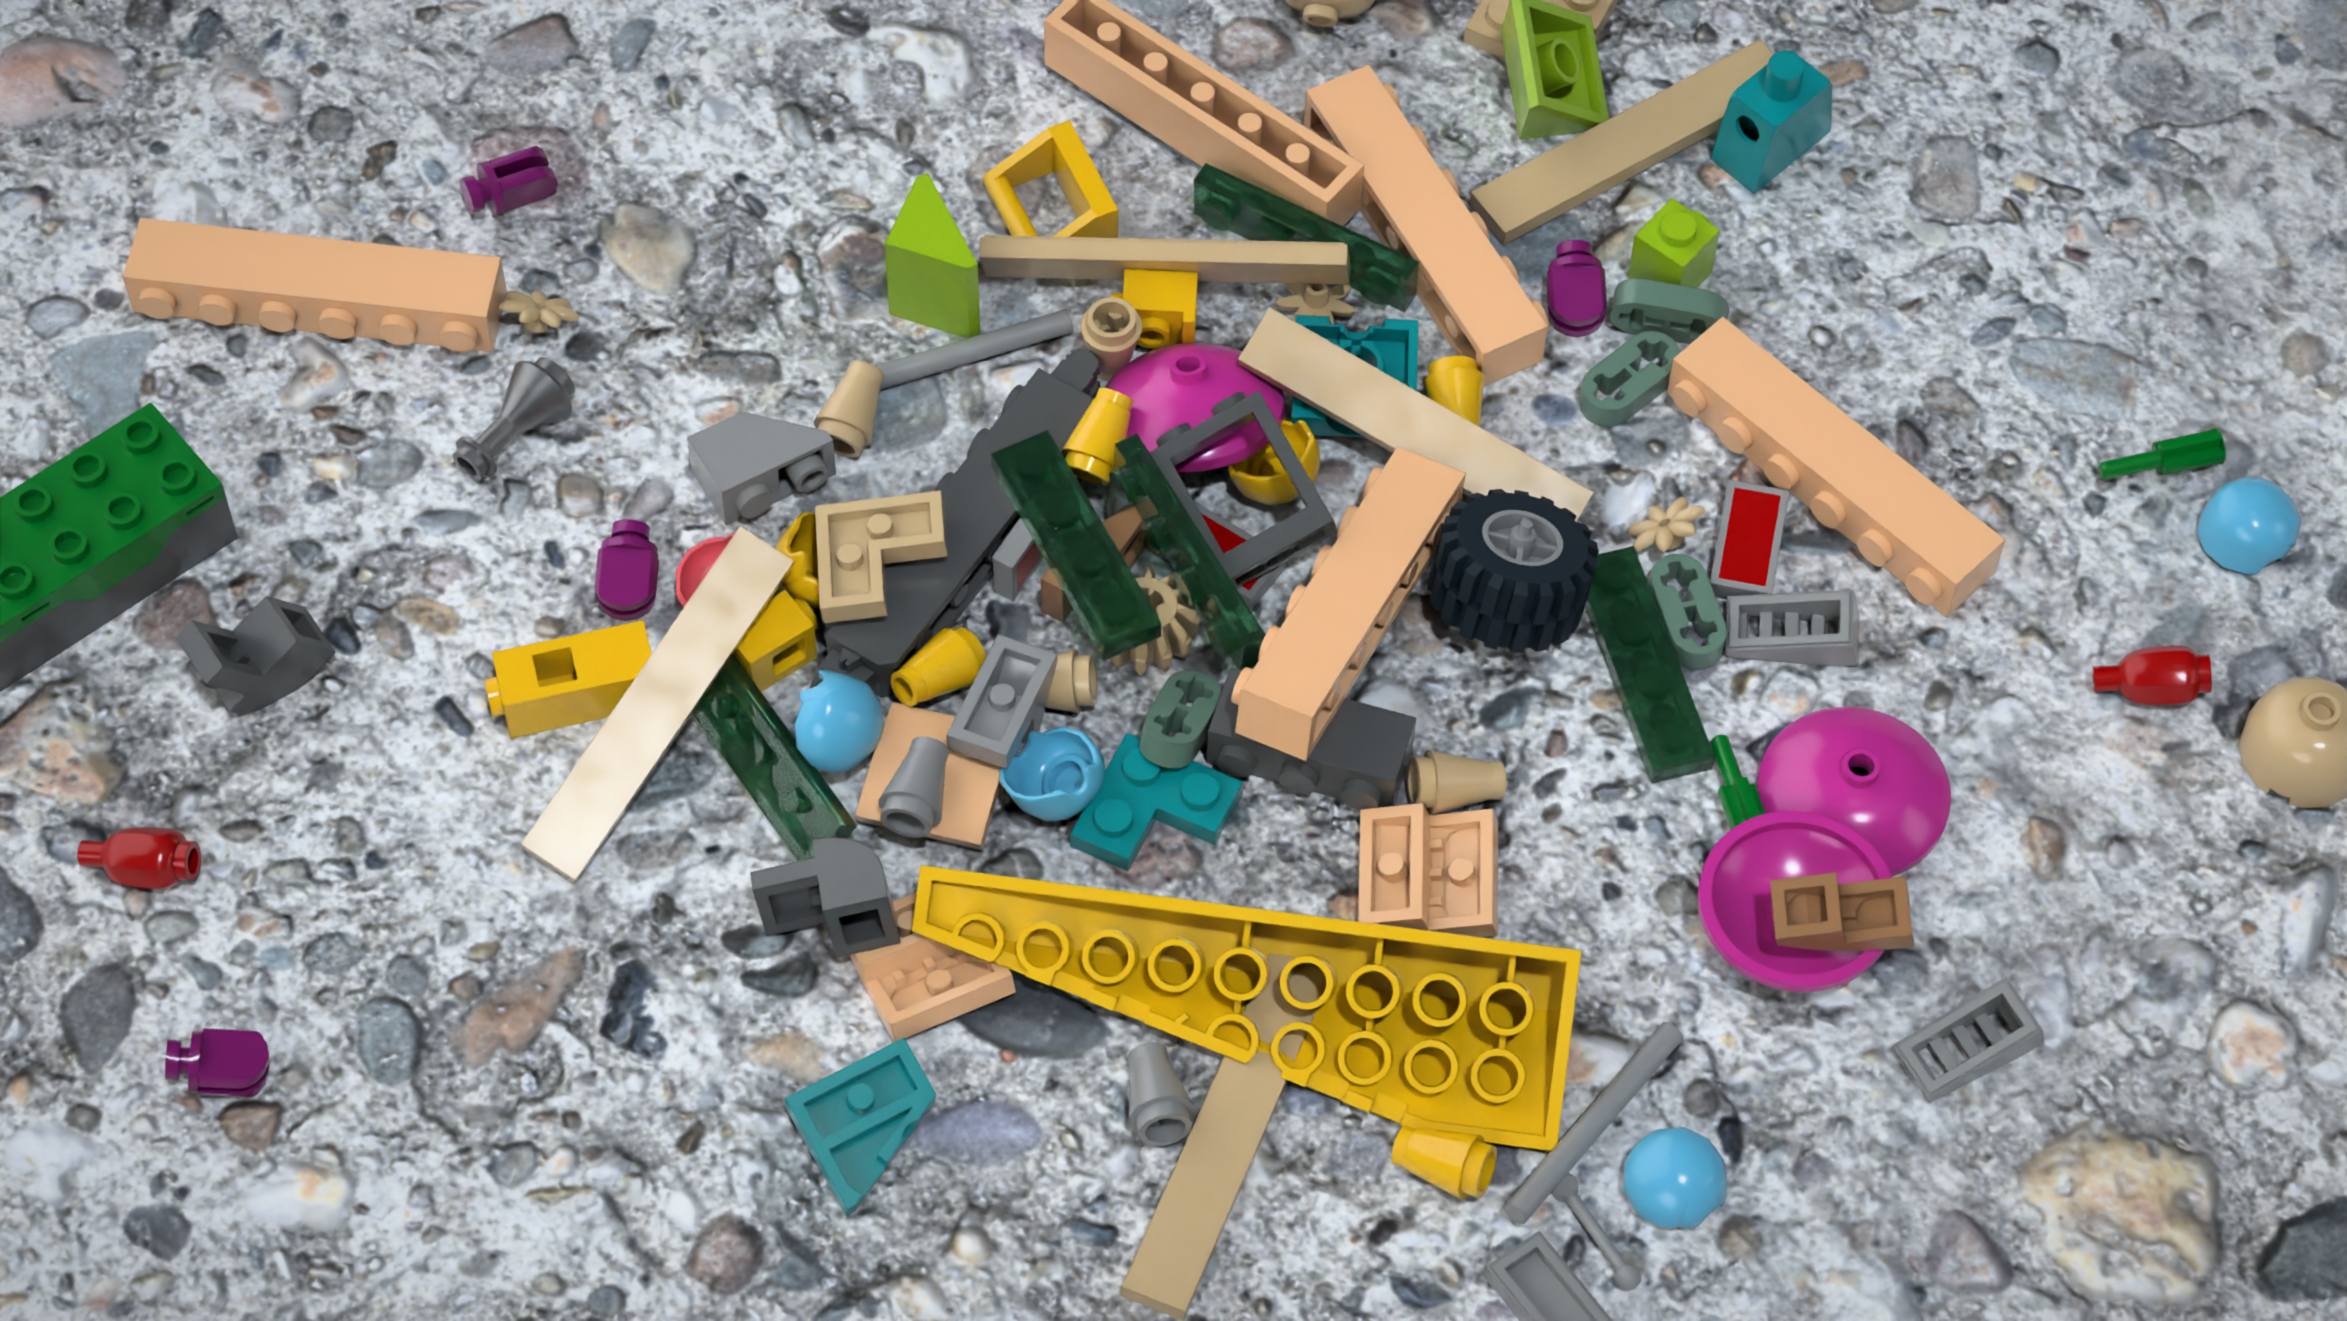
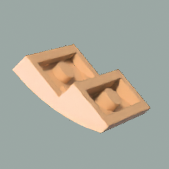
[855,702,1004,851]
[1358,803,1498,937]
[850,892,1016,1042]

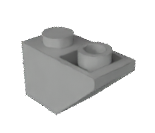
[687,412,836,526]

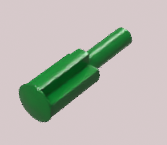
[2098,428,2226,480]
[1710,735,1766,830]

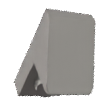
[946,634,1058,769]

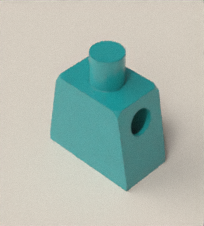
[1710,50,1833,194]

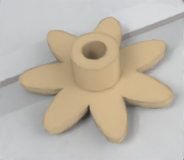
[1276,283,1355,324]
[499,290,579,333]
[1628,497,1705,552]

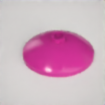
[1105,343,1285,472]
[1756,707,1951,877]
[1697,811,1892,992]

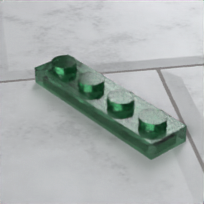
[1194,163,1419,313]
[991,430,1161,661]
[1109,433,1266,670]
[1585,546,1715,784]
[692,653,857,861]

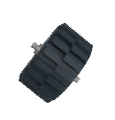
[1427,489,1599,653]

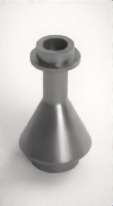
[452,357,575,480]

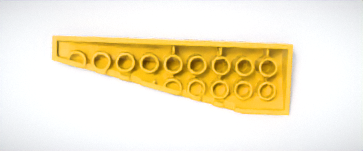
[912,865,1582,1151]

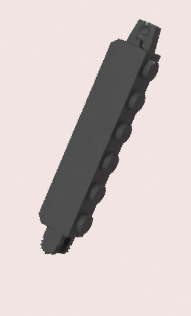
[810,348,1100,698]

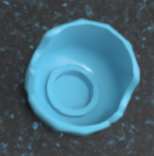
[2197,476,2302,575]
[794,669,885,774]
[999,726,1105,822]
[1623,1127,1728,1229]

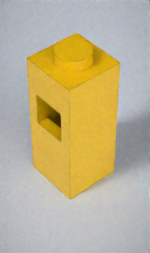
[484,620,652,739]

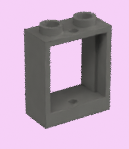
[1148,390,1337,594]

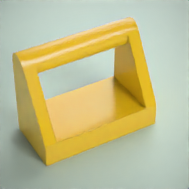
[982,120,1118,238]

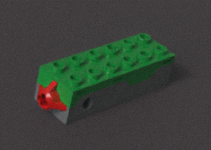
[0,402,238,692]

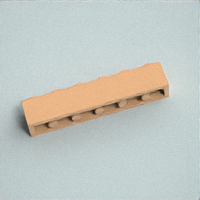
[1044,0,1364,242]
[1304,64,1550,386]
[123,218,507,352]
[1667,316,2005,618]
[1231,446,1466,761]

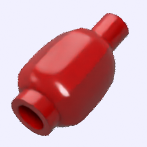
[2092,645,2212,706]
[77,827,201,890]

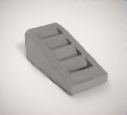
[1726,590,1859,666]
[1893,977,2044,1103]

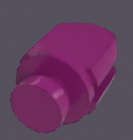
[460,146,558,215]
[1546,239,1607,338]
[594,519,659,621]
[165,1028,269,1097]

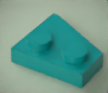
[785,1038,936,1216]

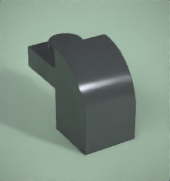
[176,596,336,713]
[750,838,901,958]

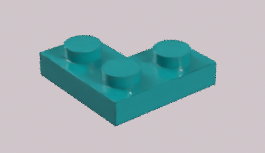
[1070,733,1243,871]

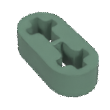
[1610,278,1729,345]
[1579,331,1680,427]
[1648,554,1727,670]
[1139,670,1222,768]

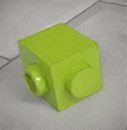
[1628,198,1720,288]

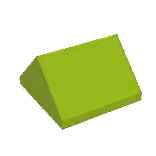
[1501,0,1609,140]
[885,173,981,338]

